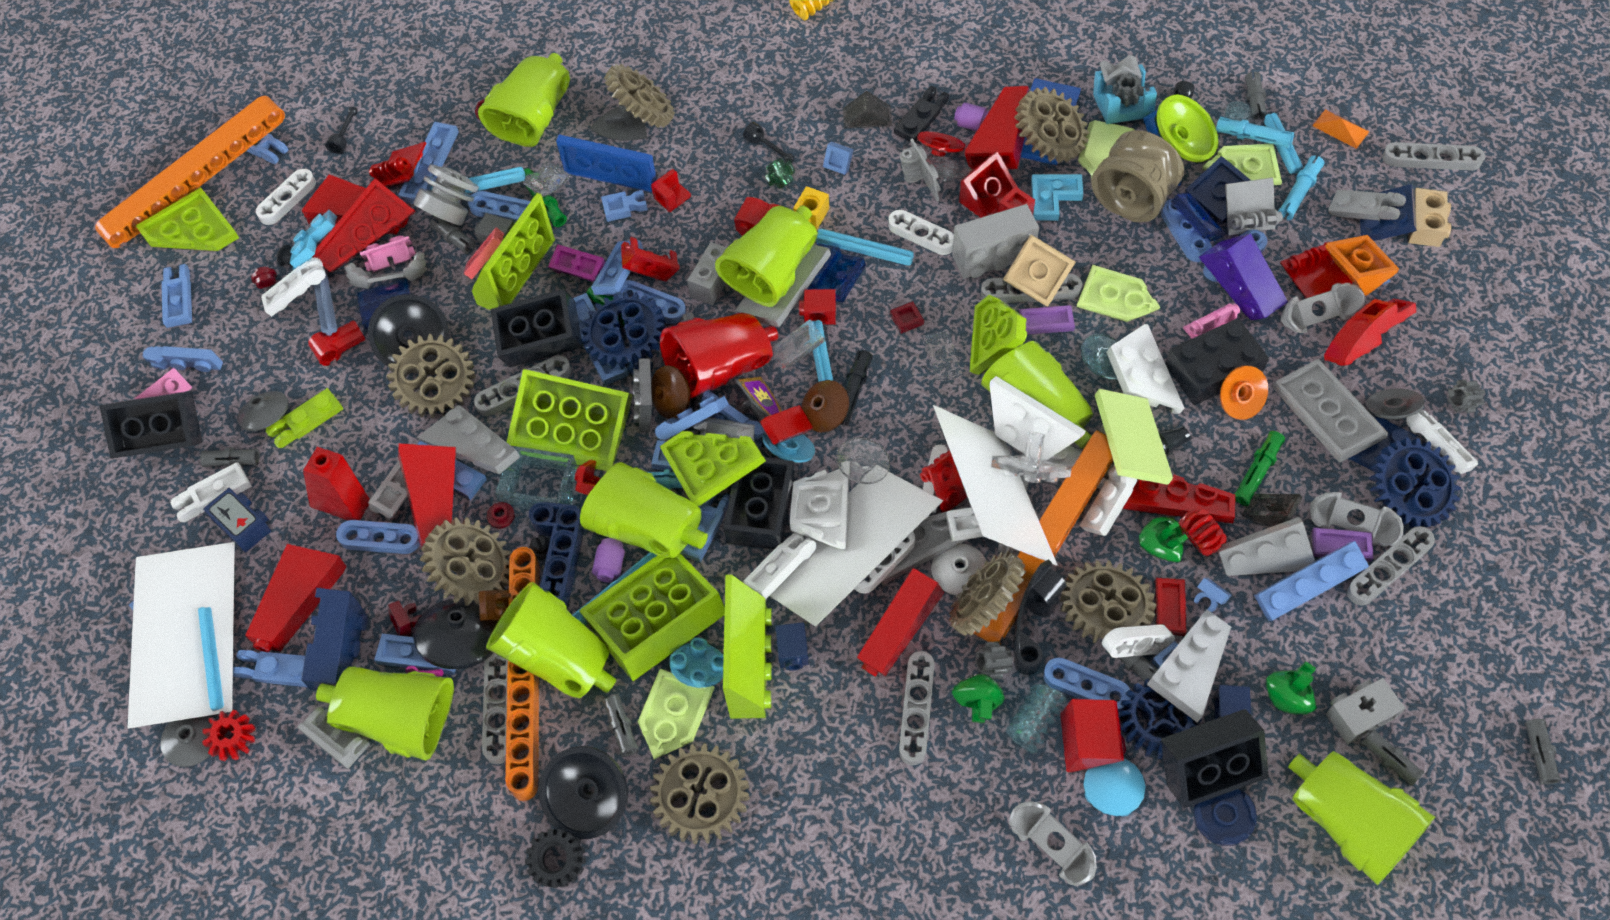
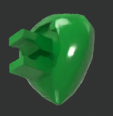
[1138,517,1188,562]
[1265,661,1317,715]
[952,674,1005,724]

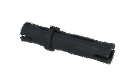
[840,350,873,426]

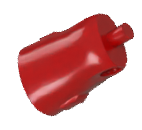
[660,312,778,398]

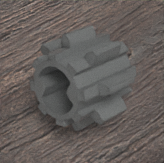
[1113,73,1144,107]
[1447,379,1485,413]
[975,641,1013,679]

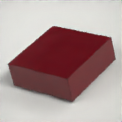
[890,301,925,334]

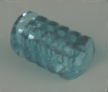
[1006,684,1067,753]

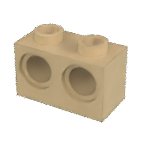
[1408,188,1451,247]

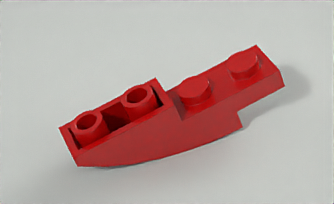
[1324,298,1416,366]

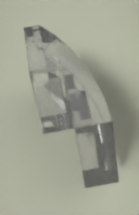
[523,162,571,197]

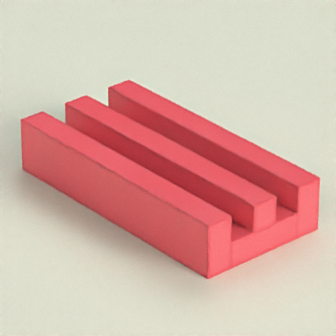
[463,228,504,279]

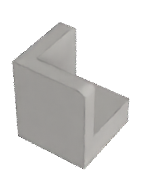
[1100,55,1142,86]

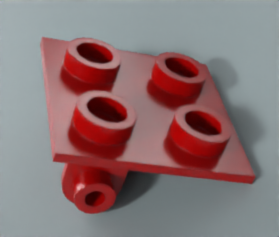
[369,142,427,187]
[1280,242,1353,299]
[920,450,968,513]

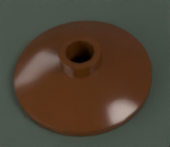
[651,366,690,419]
[801,380,849,433]

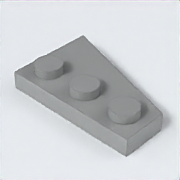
[1217,517,1315,576]

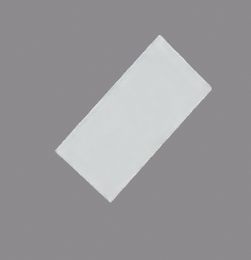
[933,405,1058,566]
[770,466,943,627]
[128,542,235,729]

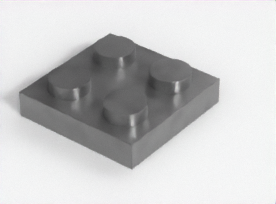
[633,359,652,433]

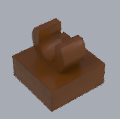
[479,590,511,621]

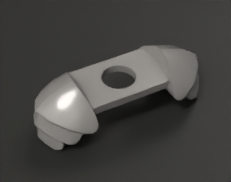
[344,251,428,289]
[1281,283,1365,333]
[1310,492,1403,547]
[1009,801,1097,886]

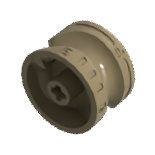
[1091,130,1184,222]

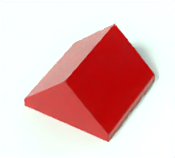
[959,152,1018,218]
[1060,699,1124,772]

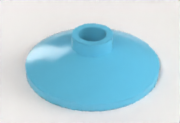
[763,432,815,463]

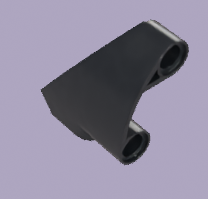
[1013,559,1066,675]

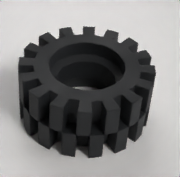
[525,829,586,888]

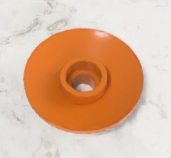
[1220,366,1268,420]

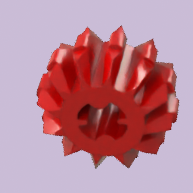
[1179,506,1227,556]
[202,710,256,761]

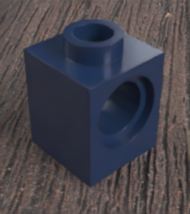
[775,622,809,671]
[1214,685,1251,719]

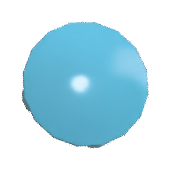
[669,637,724,688]
[1084,758,1146,816]

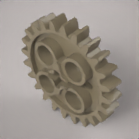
[604,64,675,128]
[1014,87,1089,163]
[387,334,475,418]
[420,517,511,606]
[949,551,1026,636]
[1060,560,1156,643]
[650,743,750,844]

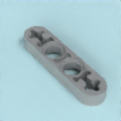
[1382,142,1485,170]
[981,274,1082,303]
[474,356,571,416]
[1347,526,1435,606]
[899,651,934,766]
[482,653,508,764]

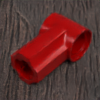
[308,320,366,366]

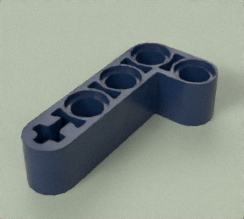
[529,502,585,607]

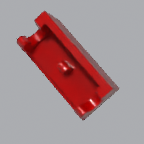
[621,237,680,281]

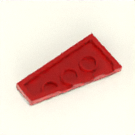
[312,178,416,273]
[1122,475,1235,524]

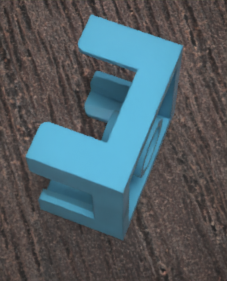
[1093,64,1157,124]

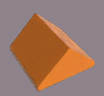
[1325,235,1399,297]

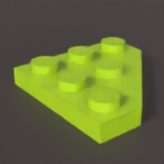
[136,187,239,251]
[969,294,1027,374]
[659,431,766,507]

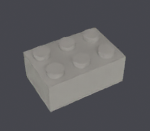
[952,204,1039,279]

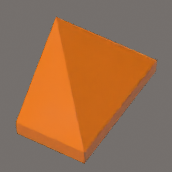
[1313,109,1369,149]

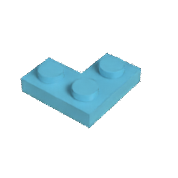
[1031,174,1083,221]
[290,210,337,268]

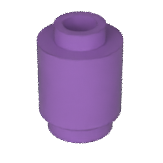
[954,102,989,131]
[592,538,625,583]

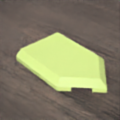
[1078,120,1134,178]
[1202,144,1282,185]
[1077,265,1160,322]
[638,669,715,759]

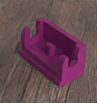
[548,244,606,282]

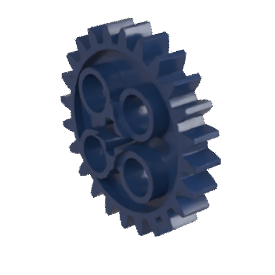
[581,292,666,370]
[1369,438,1461,529]

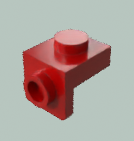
[575,459,601,495]

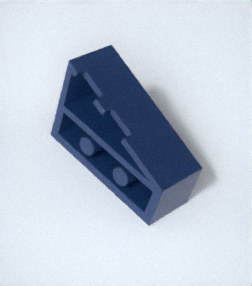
[301,588,368,691]

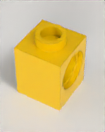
[793,186,829,230]

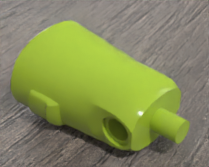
[478,53,570,147]
[715,206,818,307]
[981,341,1094,449]
[580,462,708,558]
[486,582,616,698]
[316,667,454,761]
[1288,751,1435,885]

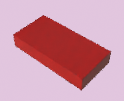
[760,405,813,445]
[1155,578,1186,636]

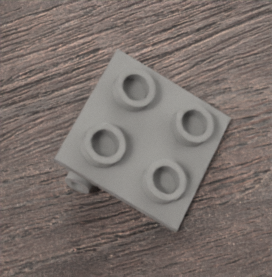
[900,138,941,202]
[1225,178,1283,235]

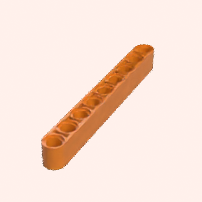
[95,96,285,248]
[973,430,1113,645]
[505,547,540,801]

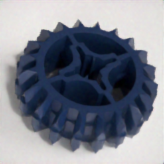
[1118,678,1202,760]

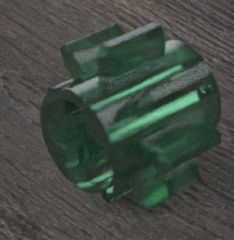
[764,158,796,189]

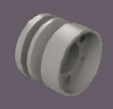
[413,164,479,226]

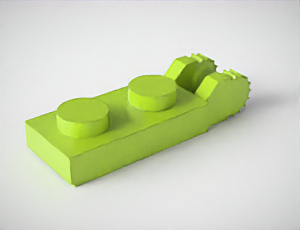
[265,388,343,448]

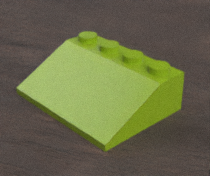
[472,193,555,310]
[507,369,633,471]
[579,553,725,681]
[723,575,772,719]

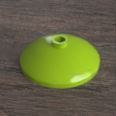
[1157,95,1218,162]

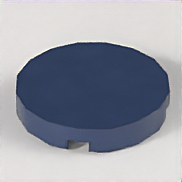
[1193,789,1257,846]

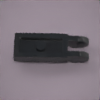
[894,85,949,142]

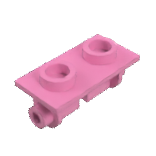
[360,236,416,272]
[1183,303,1240,339]
[134,368,192,399]

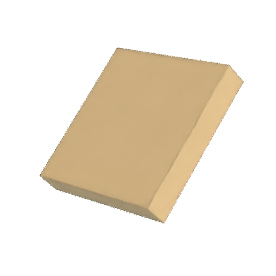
[1003,235,1075,307]

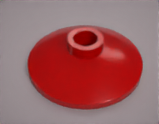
[917,131,966,157]

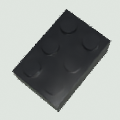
[490,289,583,367]
[1165,318,1269,405]
[99,390,202,459]
[723,458,795,549]
[1161,709,1269,808]

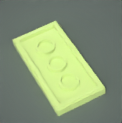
[1095,389,1173,484]

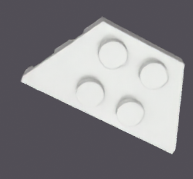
[1106,324,1184,414]
[990,376,1086,464]
[790,462,850,549]

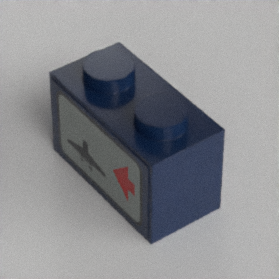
[203,487,271,553]

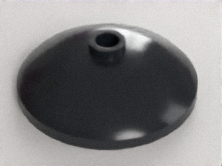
[368,294,449,367]
[413,598,499,669]
[539,746,628,839]

